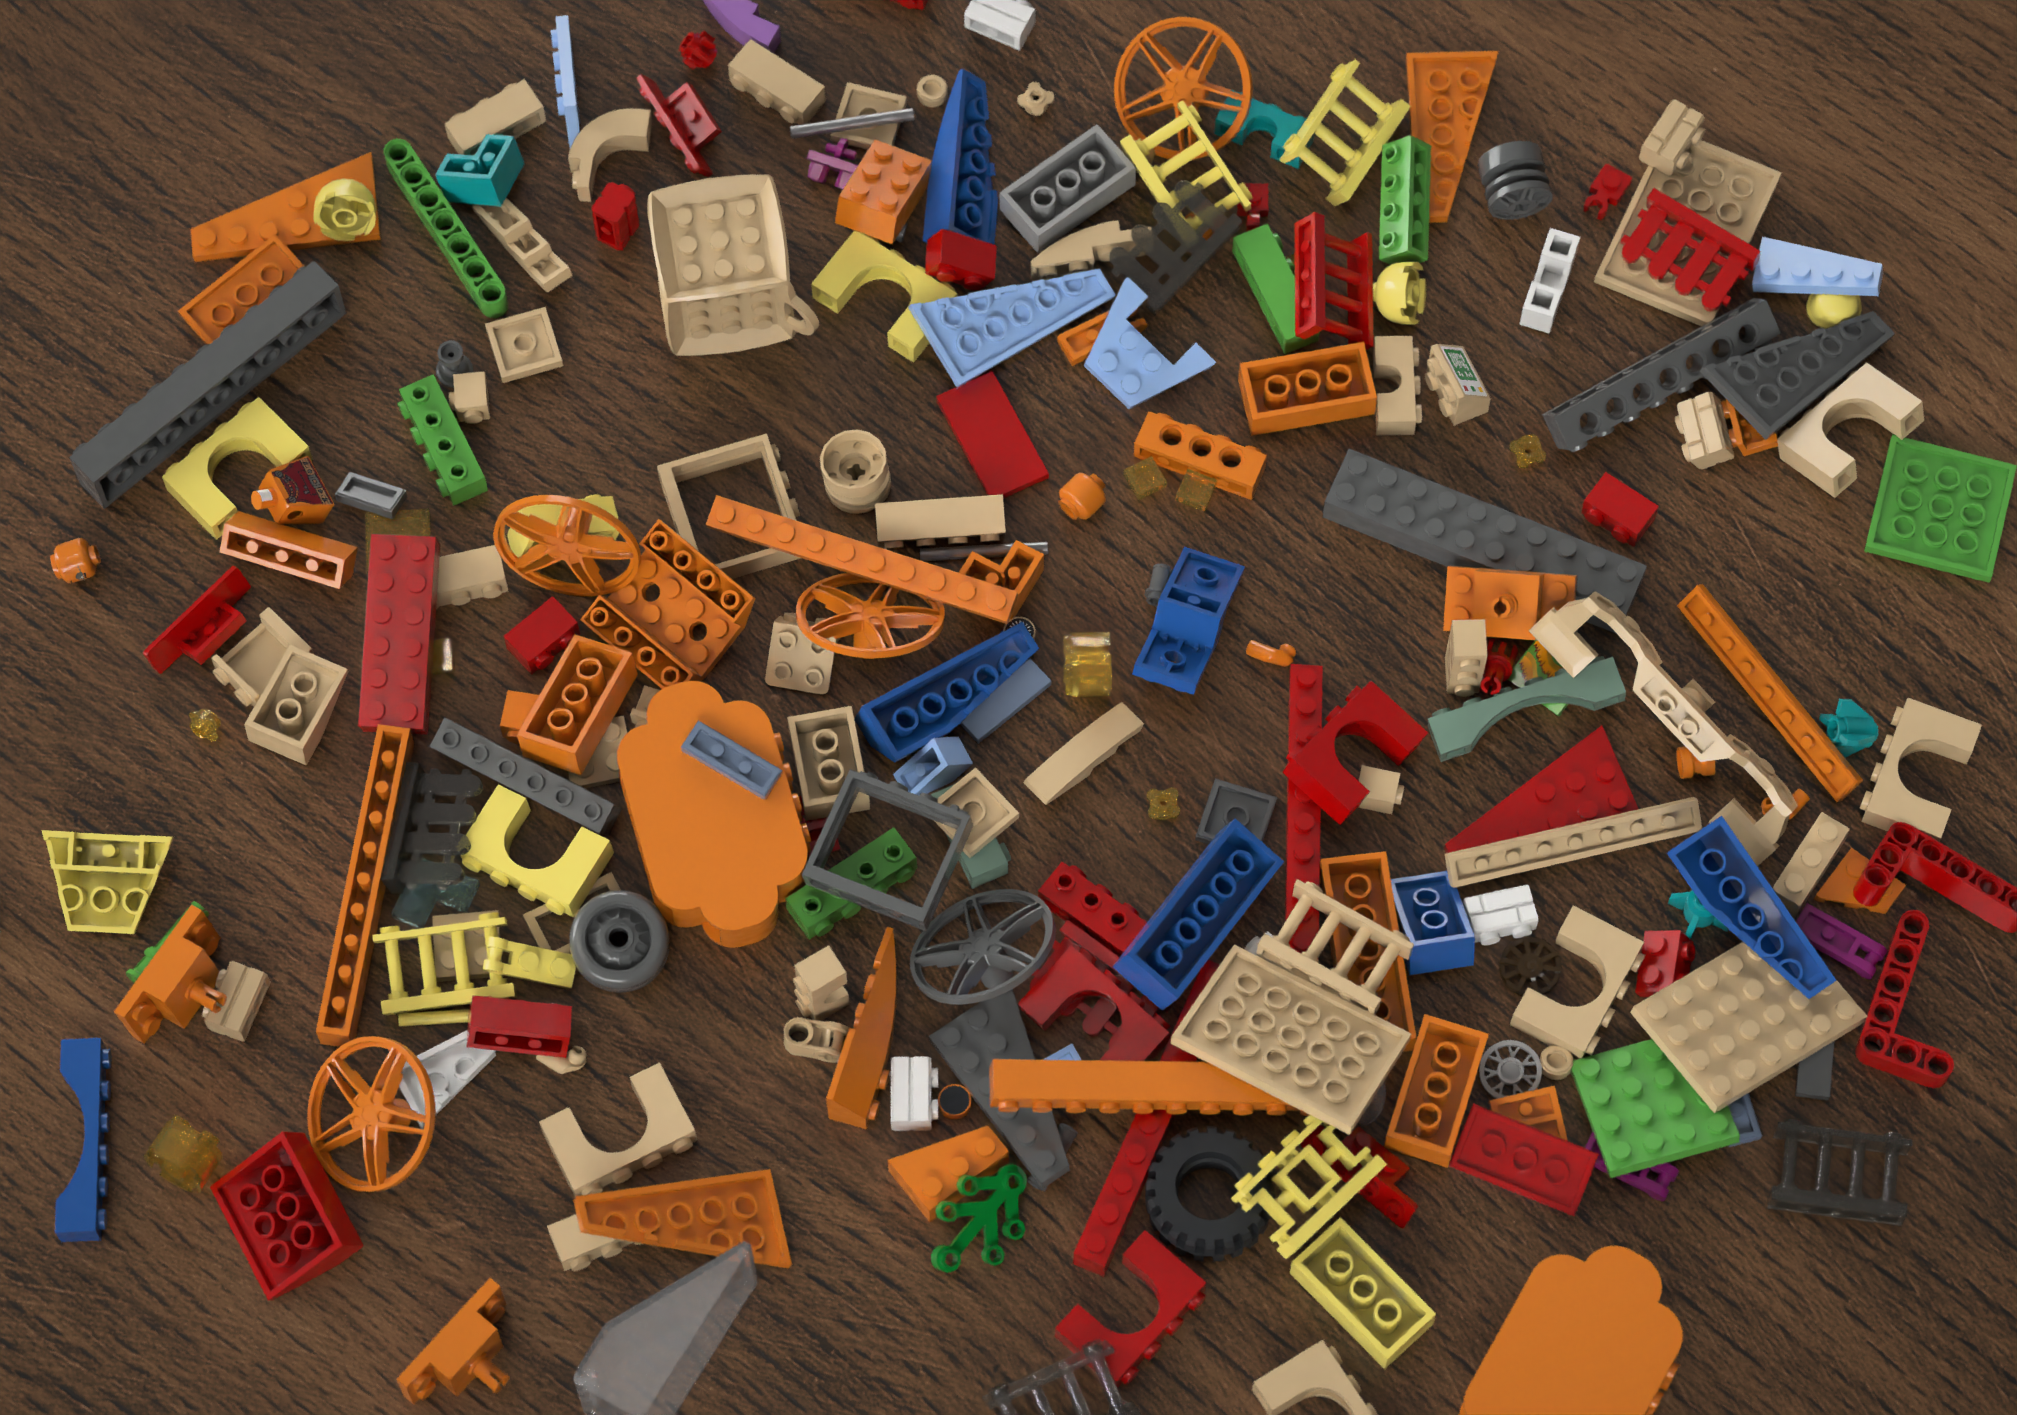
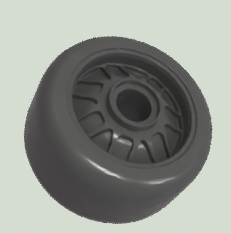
[569,890,670,993]

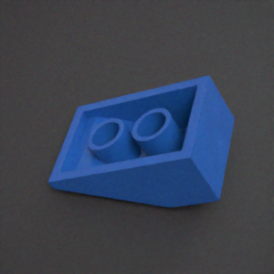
[1391,871,1475,975]

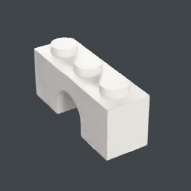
[1519,228,1580,334]

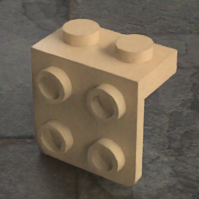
[765,613,840,694]

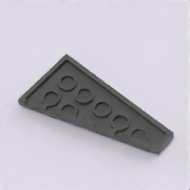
[929,989,1070,1189]

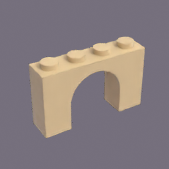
[1777,363,1924,498]
[1859,698,1982,842]
[1510,905,1646,1060]
[539,1062,697,1198]
[1252,1340,1378,1415]

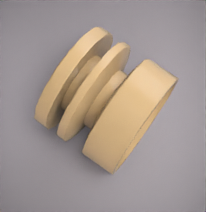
[820,430,891,514]

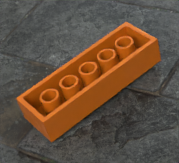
[1320,851,1416,1052]

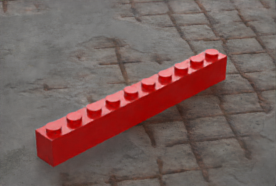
[1073,960,1220,1277]

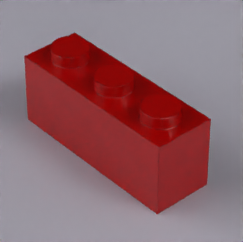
[466,995,572,1058]

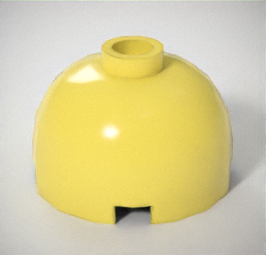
[313,179,376,241]
[1373,262,1426,325]

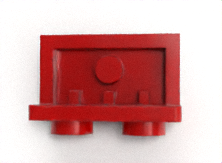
[1635,930,1695,997]

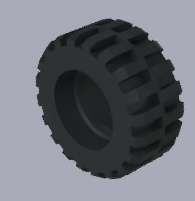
[1146,1126,1275,1262]

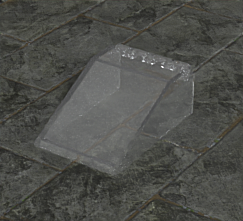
[573,1241,758,1415]

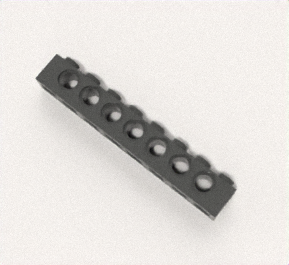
[1542,298,1781,452]

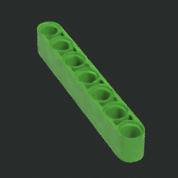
[384,139,508,318]

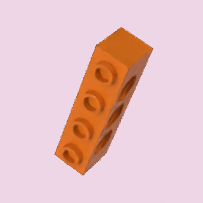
[1134,411,1267,500]

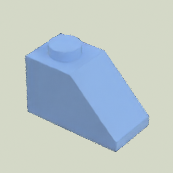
[893,737,973,796]

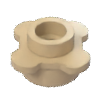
[1017,82,1054,116]

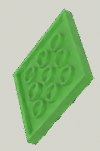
[1864,434,2017,583]
[1571,1039,1740,1178]

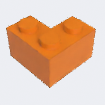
[959,540,1044,619]

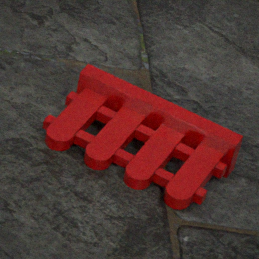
[1620,188,1761,312]
[1030,919,1175,1048]

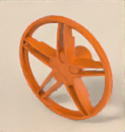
[1114,17,1253,160]
[493,495,641,596]
[796,573,945,659]
[307,1036,436,1192]

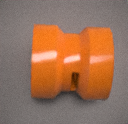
[1676,746,1715,779]

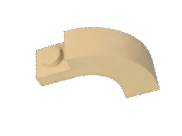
[568,108,652,202]

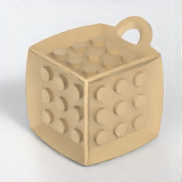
[647,174,819,356]

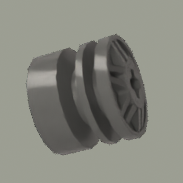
[1478,141,1553,219]

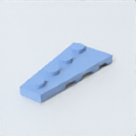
[551,15,580,149]
[1752,237,1883,296]

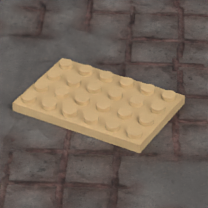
[1594,140,1782,326]
[1631,942,1867,1113]
[1171,944,1411,1135]

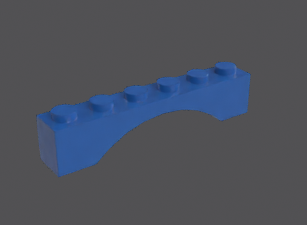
[55,1038,112,1242]

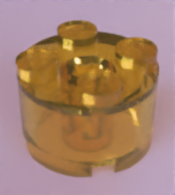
[1063,632,1112,697]
[144,1115,223,1193]

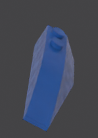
[923,69,998,244]
[854,622,1039,763]
[1667,816,1837,999]

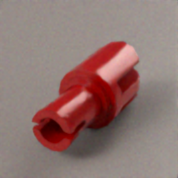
[1481,639,1518,695]

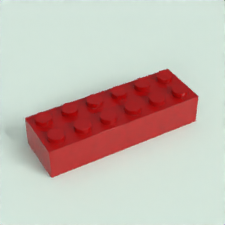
[358,534,440,735]

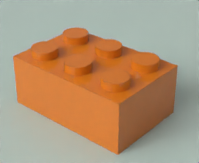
[835,139,932,244]

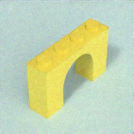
[811,230,957,363]
[162,397,313,540]
[457,784,614,917]

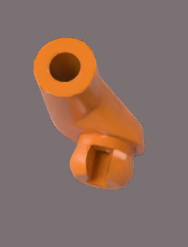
[1246,640,1296,667]

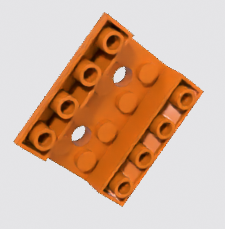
[580,519,755,689]

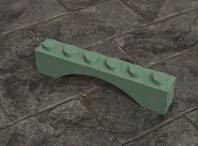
[1428,656,1626,762]

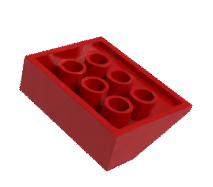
[210,1131,364,1301]

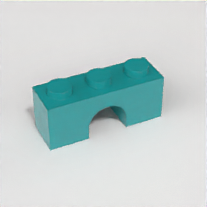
[1214,90,1314,169]

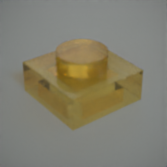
[1123,456,1167,500]
[1175,469,1217,512]
[432,638,456,675]

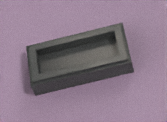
[335,472,407,519]

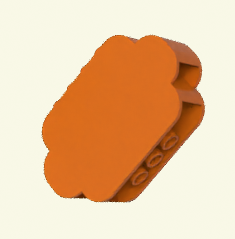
[617,681,811,948]
[1459,1246,1683,1415]

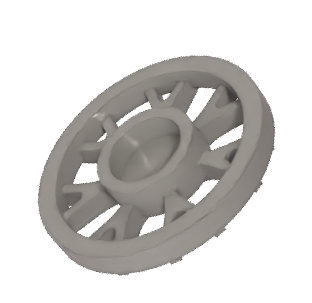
[1479,1040,1542,1099]

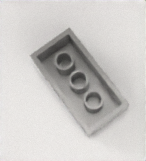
[999,124,1136,253]

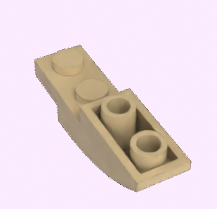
[1031,220,1153,281]

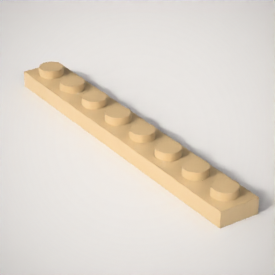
[1445,797,1702,888]

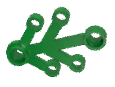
[931,1164,1027,1273]

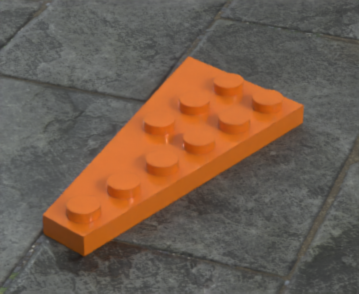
[1406,51,1499,223]
[191,152,381,262]
[574,1169,792,1269]

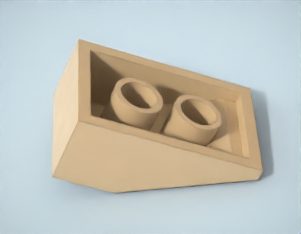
[244,645,348,765]

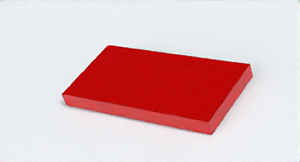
[936,371,1049,499]
[1449,1103,1599,1216]

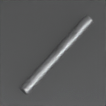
[790,108,914,139]
[920,542,1048,561]

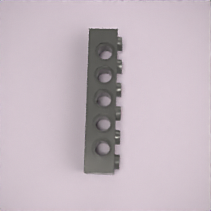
[430,718,623,837]

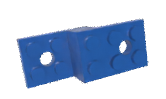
[1132,547,1245,695]

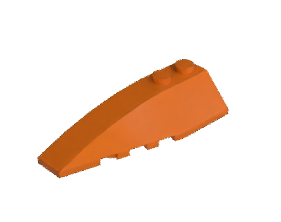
[826,927,897,1130]

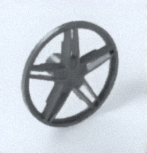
[910,889,1056,1004]

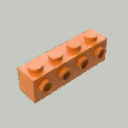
[220,511,358,589]

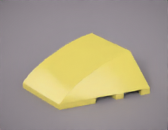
[42,830,174,934]

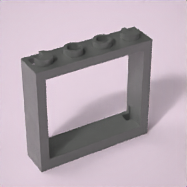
[802,769,974,931]

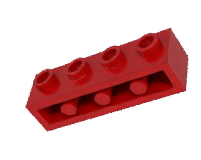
[1038,862,1147,957]

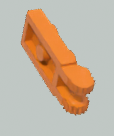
[1057,308,1148,366]

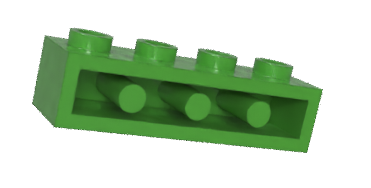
[1379,135,1431,265]
[1232,224,1320,354]
[397,374,488,506]
[785,827,917,940]

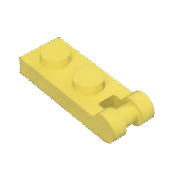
[482,937,576,989]

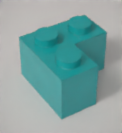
[435,134,524,206]

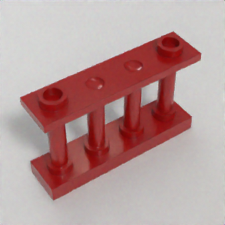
[1295,212,1374,350]

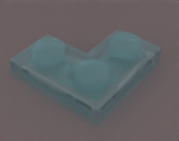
[391,856,480,929]

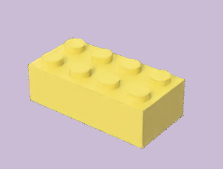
[1290,1217,1436,1370]

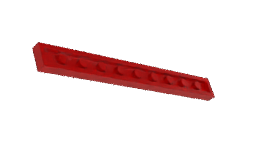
[1285,664,1323,959]

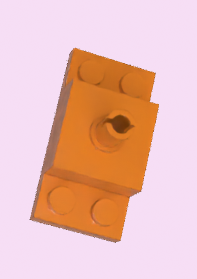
[1443,566,1577,640]
[114,905,227,1044]
[396,1278,510,1405]

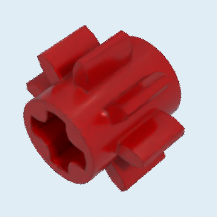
[679,30,718,70]

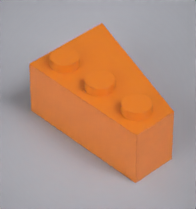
[888,1126,1009,1222]

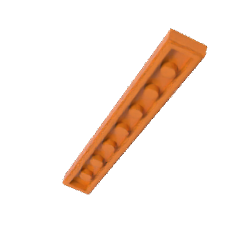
[1677,584,1863,802]

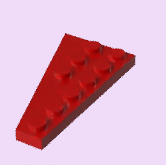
[1444,725,1639,853]

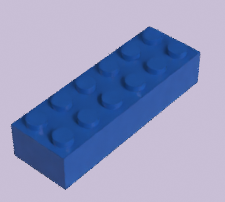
[1112,818,1284,1011]

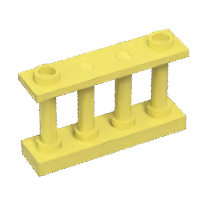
[1280,60,1411,206]
[1120,100,1253,249]
[372,912,517,1016]

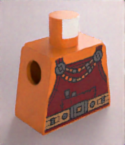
[251,456,335,524]

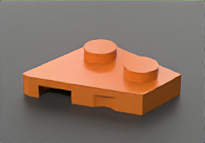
[1814,848,1906,914]
[1488,1085,1568,1141]

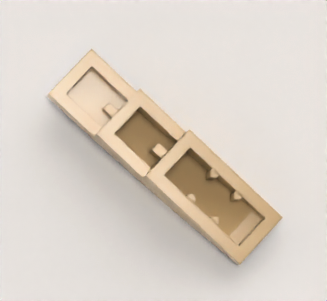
[472,198,573,293]
[1024,702,1144,805]

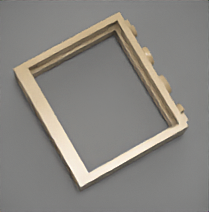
[657,433,800,579]

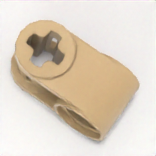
[784,1017,849,1063]

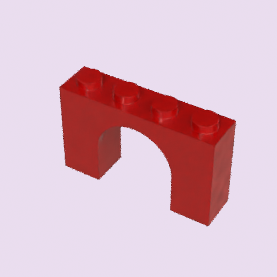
[1282,681,1428,825]
[1018,945,1171,1061]
[1055,1230,1206,1390]

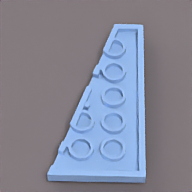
[908,268,1116,388]

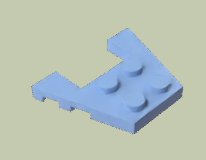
[1084,277,1216,409]

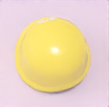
[1806,294,1862,329]

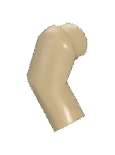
[536,1046,587,1074]

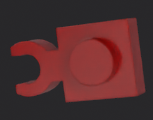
[1583,163,1633,220]

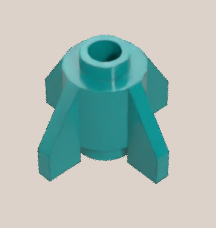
[1819,699,1878,758]
[1668,890,1729,939]

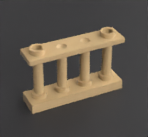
[1256,879,1414,1015]

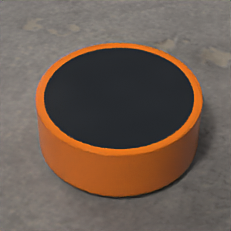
[938,1084,971,1119]

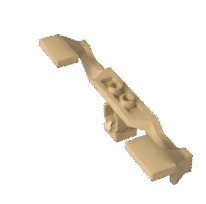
[1529,591,1798,866]

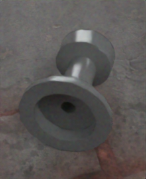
[436,340,473,388]

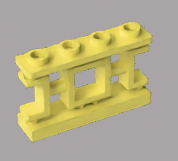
[1231,1115,1387,1259]

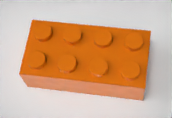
[1238,342,1377,436]
[517,634,638,775]
[1384,1014,1489,1168]

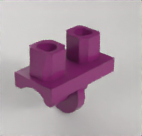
[807,138,858,190]

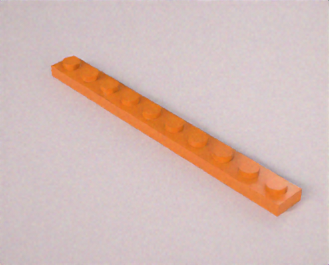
[706,495,1019,624]

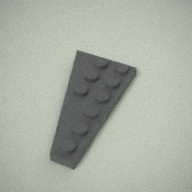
[1701,311,1895,440]

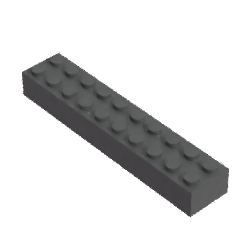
[69,261,346,509]
[1323,449,1647,634]

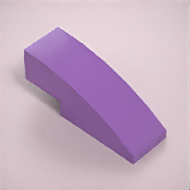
[703,0,781,54]

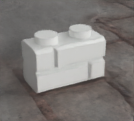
[964,0,1035,50]
[1463,884,1538,946]
[891,1057,938,1131]

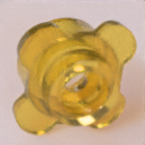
[1509,434,1546,468]
[189,709,221,741]
[1146,787,1180,820]

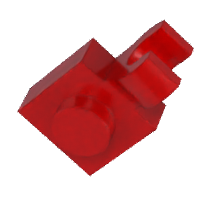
[1237,183,1269,232]

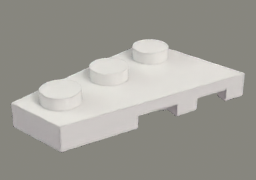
[399,1030,496,1128]

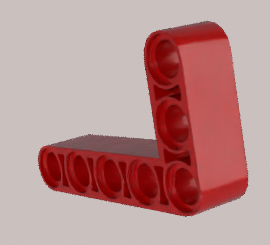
[1853,822,2017,933]
[1855,910,1954,1088]

